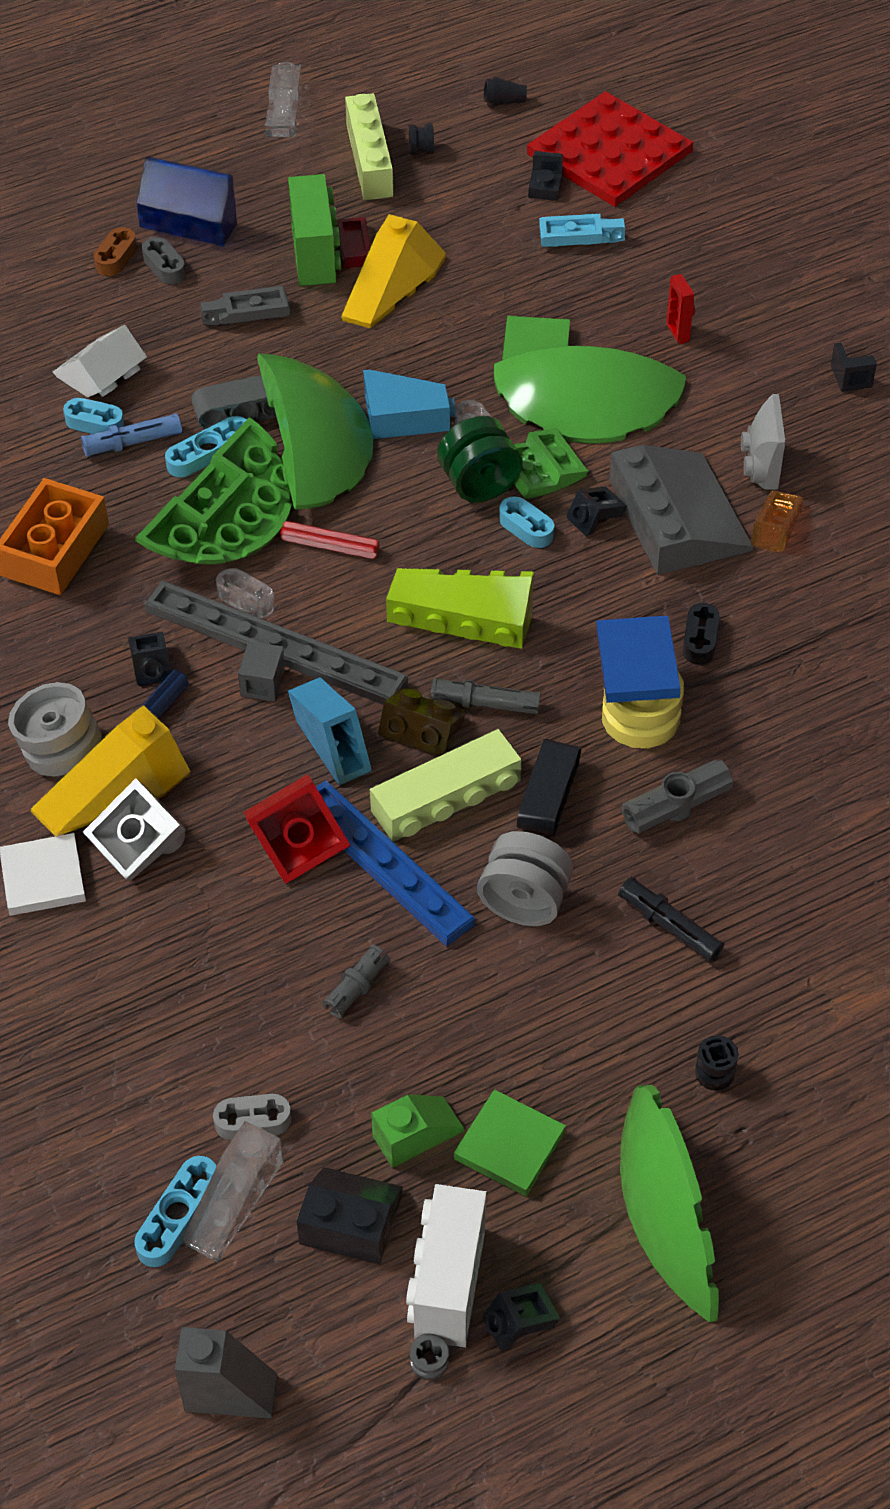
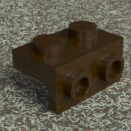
[378,689,466,756]

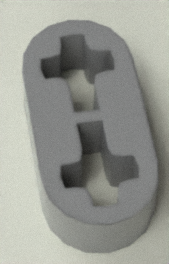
[213,1094,292,1140]

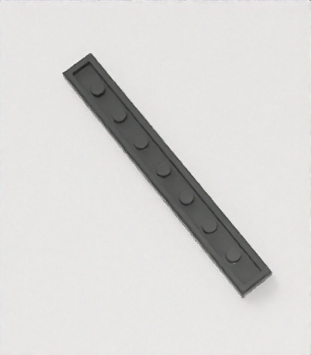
[144,580,408,705]

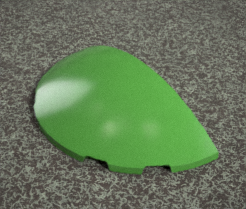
[494,346,686,443]
[257,353,373,510]
[135,417,292,564]
[620,1084,719,1322]

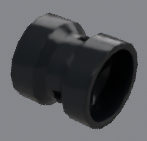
[695,1035,739,1091]

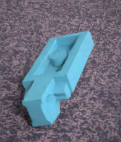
[539,214,625,247]

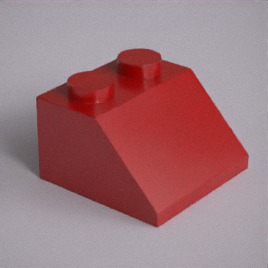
[243,774,350,884]

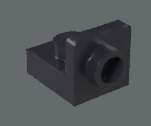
[528,151,563,201]
[566,486,627,535]
[128,631,171,686]
[483,1283,560,1351]

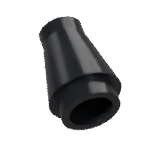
[483,76,527,106]

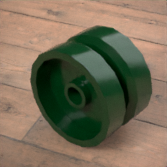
[437,416,523,503]

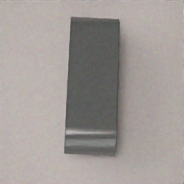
[191,375,277,429]

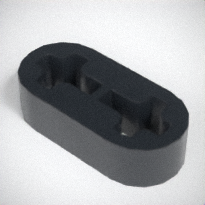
[683,603,720,665]

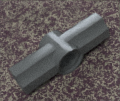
[621,759,733,834]

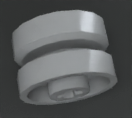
[8,682,102,777]
[477,831,574,926]

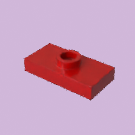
[666,274,695,344]

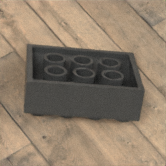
[609,445,753,575]

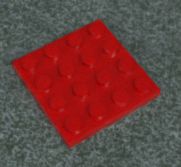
[527,91,694,207]

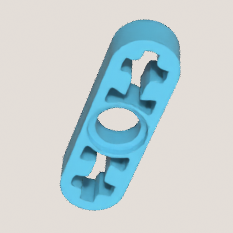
[165,416,247,477]
[134,1156,219,1267]

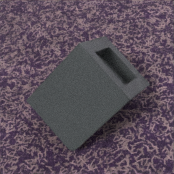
[238,642,285,702]

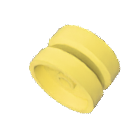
[602,670,684,748]

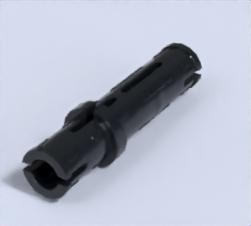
[618,876,725,963]

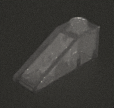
[182,1121,284,1262]

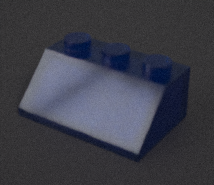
[136,157,237,247]

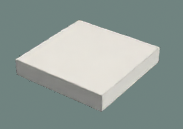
[0,833,86,916]

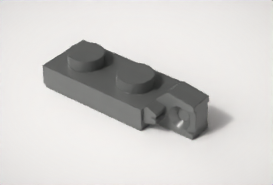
[201,286,290,325]

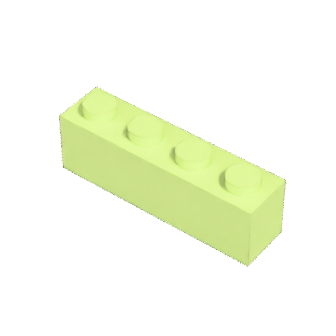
[345,94,393,200]
[370,729,521,842]

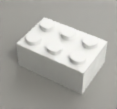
[406,1184,486,1348]

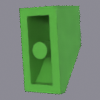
[371,1095,464,1168]

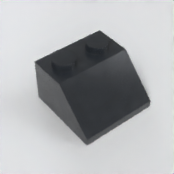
[297,1167,403,1265]

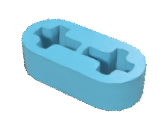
[63,398,124,434]
[499,497,554,548]

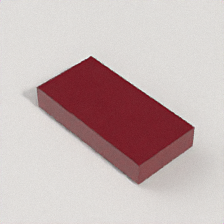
[336,217,371,268]

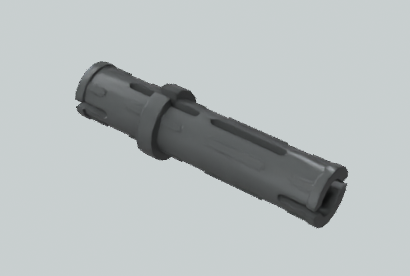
[431,677,541,715]

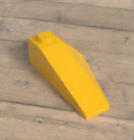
[341,214,446,328]
[30,705,190,837]

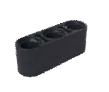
[517,739,581,837]

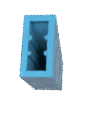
[363,369,455,439]
[288,677,372,785]

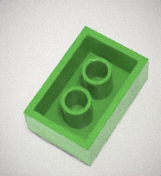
[288,174,341,286]

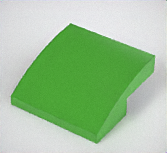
[514,429,588,499]

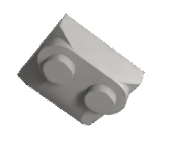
[741,394,785,490]
[83,779,186,881]

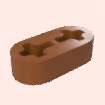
[93,227,137,276]

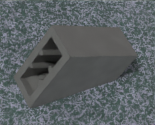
[174,1327,278,1419]

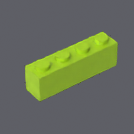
[386,568,534,649]

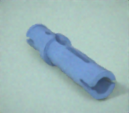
[81,413,182,457]

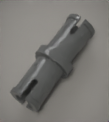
[322,945,390,1019]

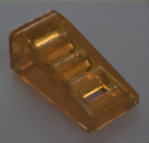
[751,490,804,552]

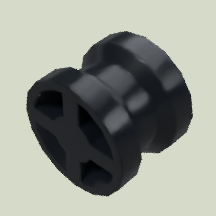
[409,123,434,155]

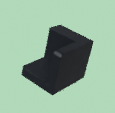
[830,342,877,392]

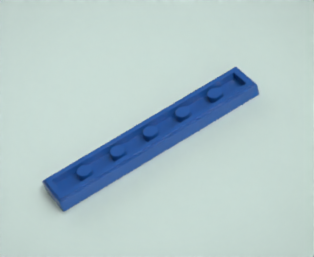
[316,780,475,947]

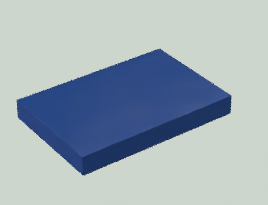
[596,615,680,703]

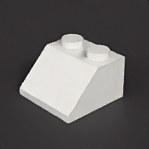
[53,325,147,397]

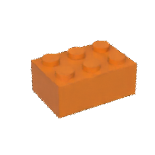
[0,478,109,595]

